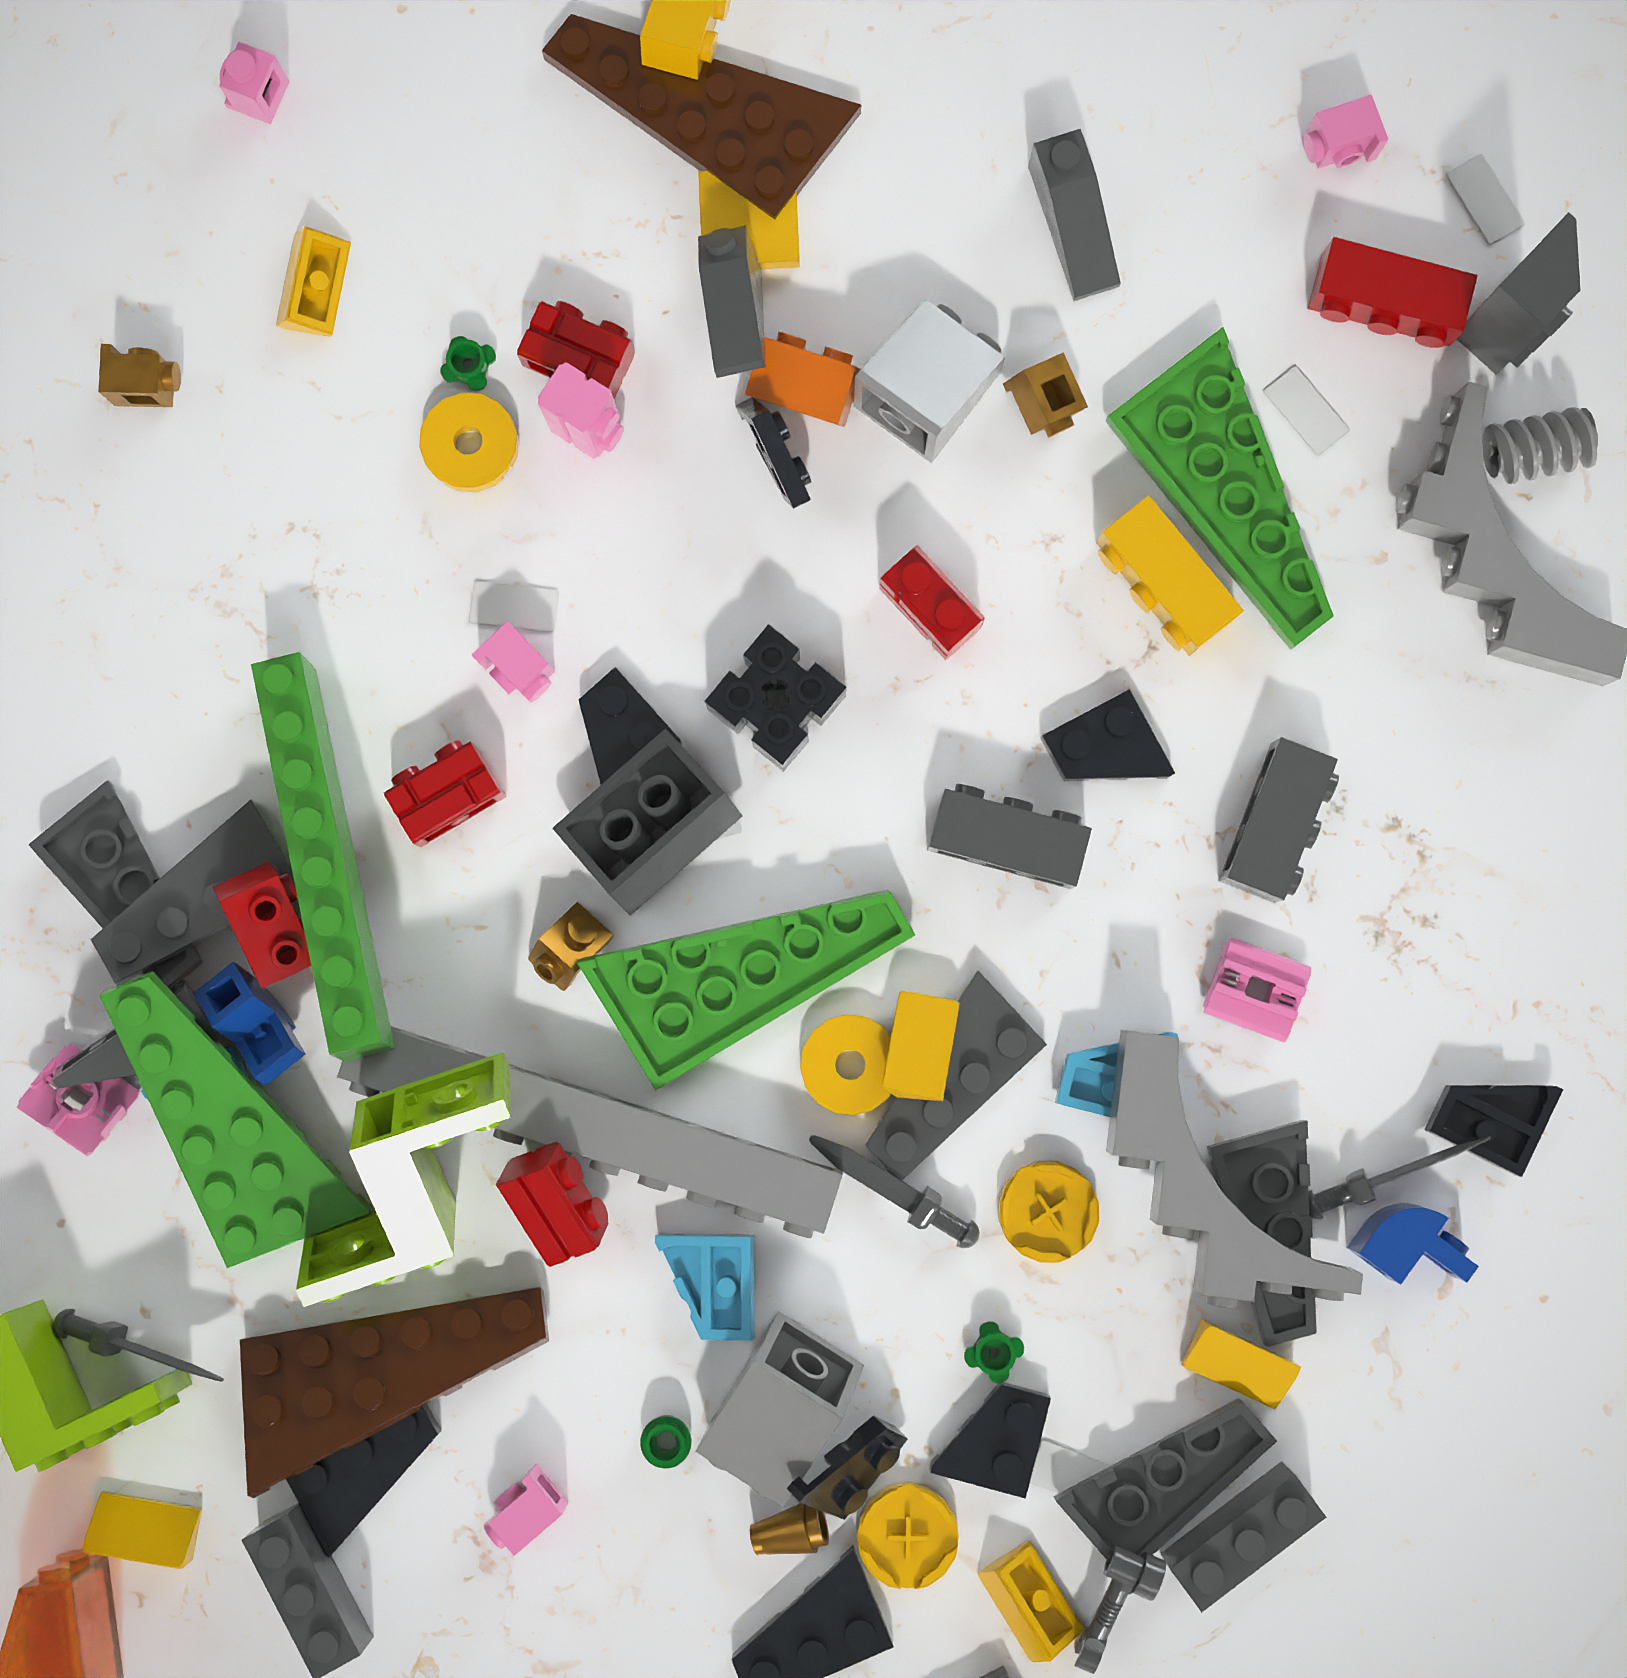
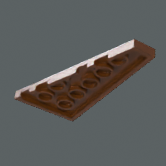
[542,14,862,220]
[239,1287,549,1498]

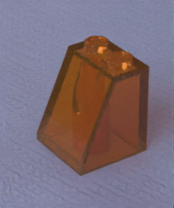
[0,1549,124,1678]

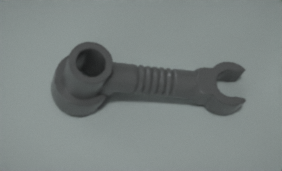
[1074,1545,1166,1674]

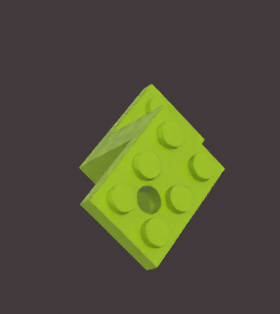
[296,1052,511,1307]
[0,1299,192,1473]

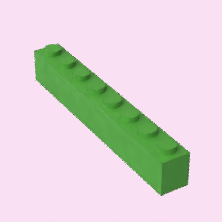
[251,652,395,1062]

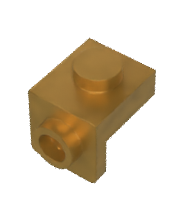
[528,902,614,991]

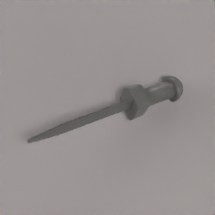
[809,1135,980,1248]
[1309,1136,1491,1219]
[53,1309,224,1382]

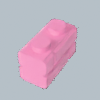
[538,362,624,459]

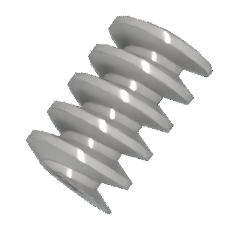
[1482,407,1598,485]

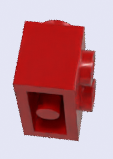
[212,861,311,989]

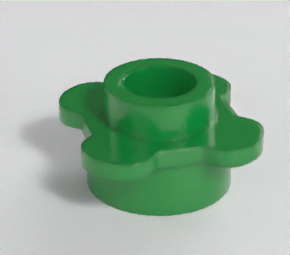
[440,336,496,391]
[964,1321,1024,1383]

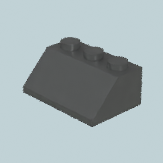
[1457,212,1581,375]
[552,728,743,916]

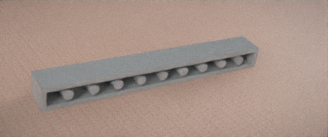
[337,1026,843,1238]

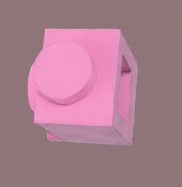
[219,41,290,125]
[1304,94,1389,169]
[471,621,555,702]
[483,1464,568,1556]

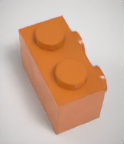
[744,331,861,427]

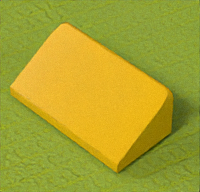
[276,226,351,337]
[882,991,960,1101]
[1181,1319,1301,1410]
[82,1491,202,1569]
[978,1541,1085,1662]

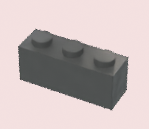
[1218,737,1339,903]
[927,784,1092,890]
[1160,1461,1327,1613]
[241,1503,374,1678]

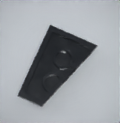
[286,1404,442,1558]
[731,1545,894,1678]

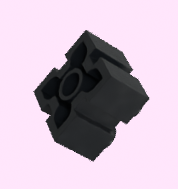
[704,624,847,772]

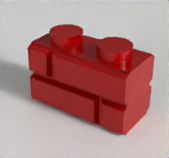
[517,301,635,400]
[879,545,985,661]
[383,740,507,847]
[496,1141,609,1267]

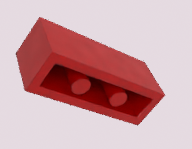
[1307,236,1478,348]

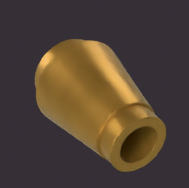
[749,1503,829,1556]

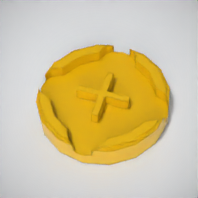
[998,1161,1099,1263]
[856,1482,959,1589]

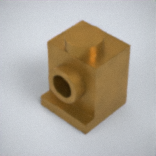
[98,343,181,407]
[1003,352,1088,438]

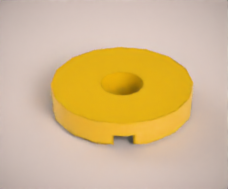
[419,393,519,492]
[800,1014,891,1115]

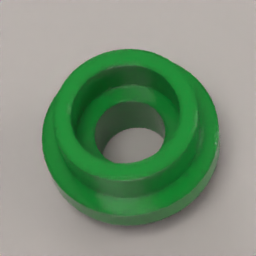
[640,1415,692,1469]

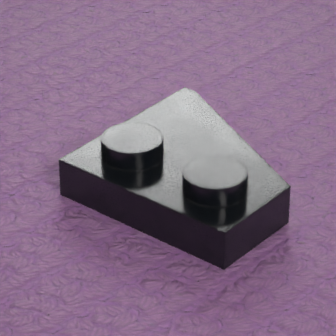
[735,397,812,509]
[578,667,682,785]
[1040,689,1175,781]
[1424,1085,1564,1177]
[929,1382,1051,1499]
[787,1415,908,1520]

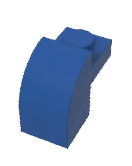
[194,961,306,1086]
[1346,1203,1479,1285]

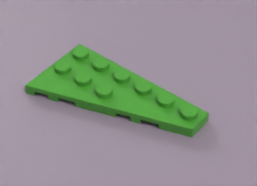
[1105,327,1334,650]
[577,890,916,1091]
[99,971,372,1268]

